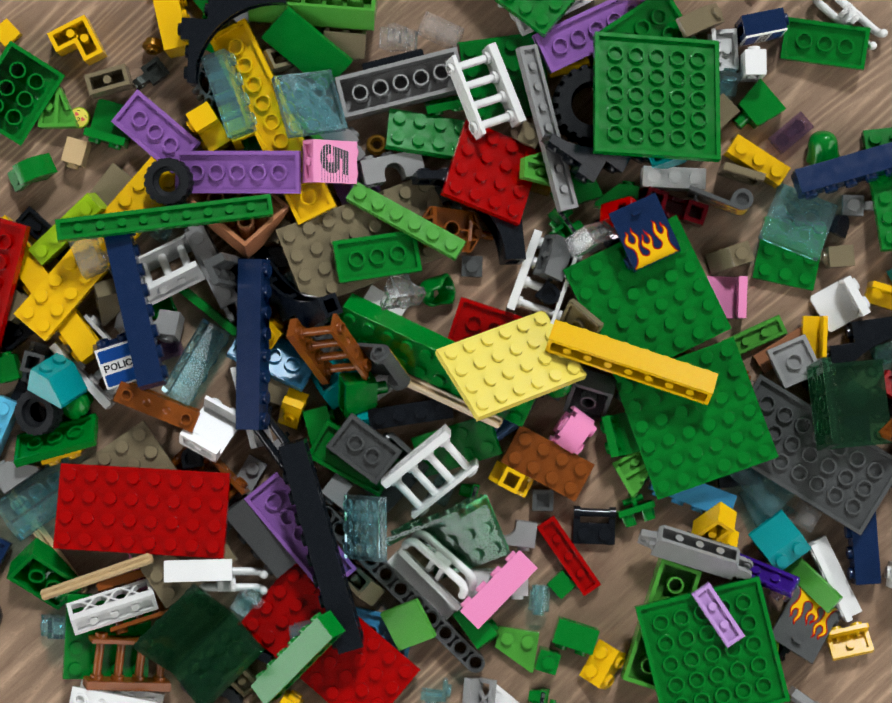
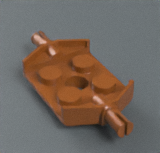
[421,206,493,254]

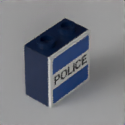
[735,7,789,47]
[92,332,136,390]

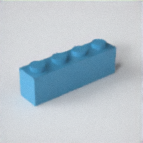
[648,481,737,513]

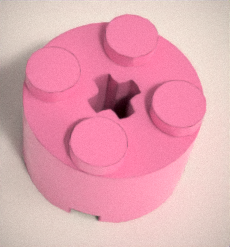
[549,406,597,455]

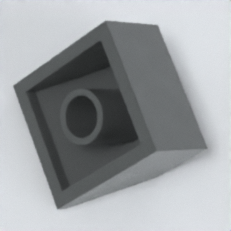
[563,368,616,422]

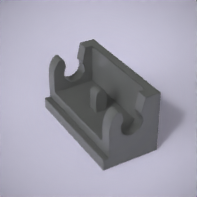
[533,234,574,282]

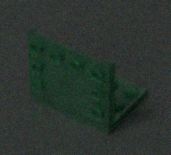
[806,357,892,451]
[385,494,511,579]
[133,584,265,703]

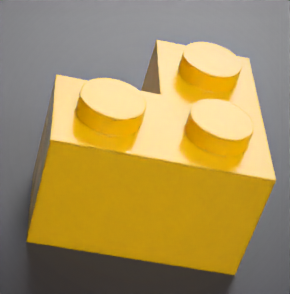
[47,15,108,66]
[185,101,233,151]
[691,502,739,547]

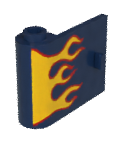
[608,193,681,272]

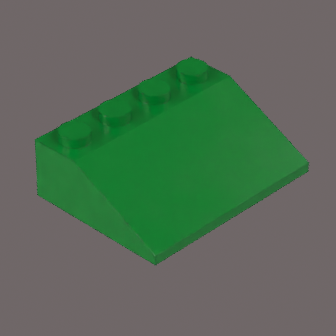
[0,41,65,146]

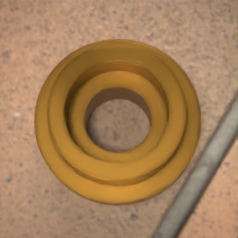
[142,37,163,55]
[366,134,386,156]

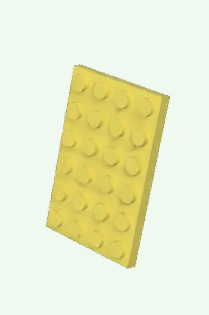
[435,311,587,421]

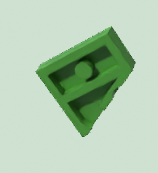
[38,86,79,129]
[519,152,550,186]
[612,452,649,499]
[495,625,539,673]

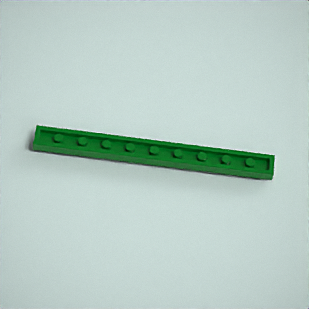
[55,194,274,243]

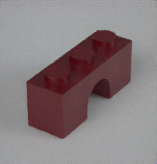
[644,186,709,228]

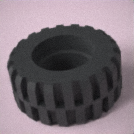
[552,65,593,147]

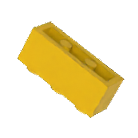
[723,134,791,188]

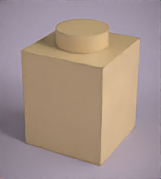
[61,136,92,170]

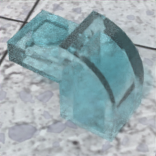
[40,614,66,639]

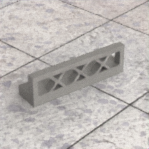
[462,676,497,703]

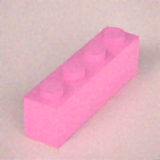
[460,550,538,629]

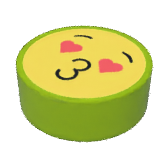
[72,107,91,129]

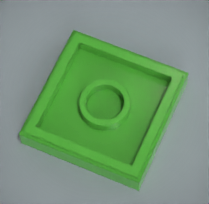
[380,598,437,651]

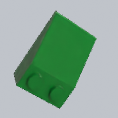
[7,538,81,610]

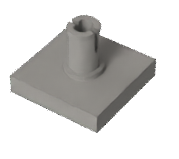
[766,334,823,389]

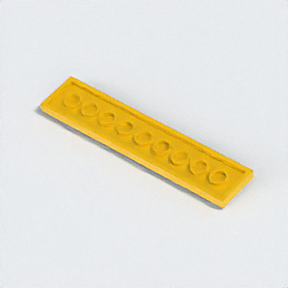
[210,18,337,225]
[14,156,175,342]

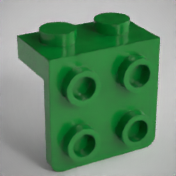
[83,99,131,151]
[600,412,640,458]

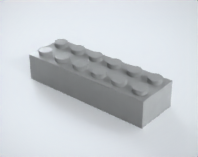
[335,47,464,122]

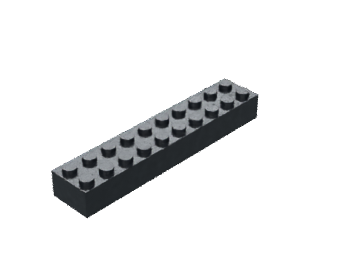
[276,437,365,654]

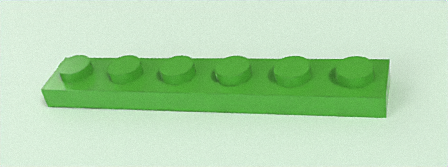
[346,182,466,261]

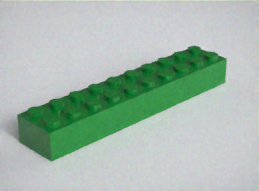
[340,293,536,427]

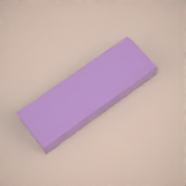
[691,582,745,648]

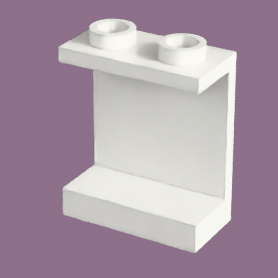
[179,395,238,463]

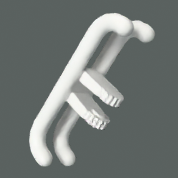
[812,0,888,50]
[401,530,477,600]
[187,567,268,596]

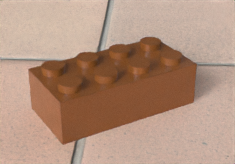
[500,426,595,502]

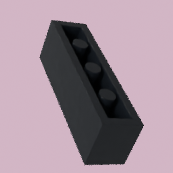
[368,399,454,430]

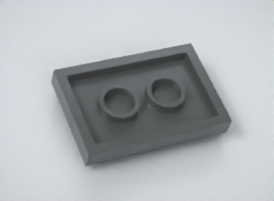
[326,412,402,485]

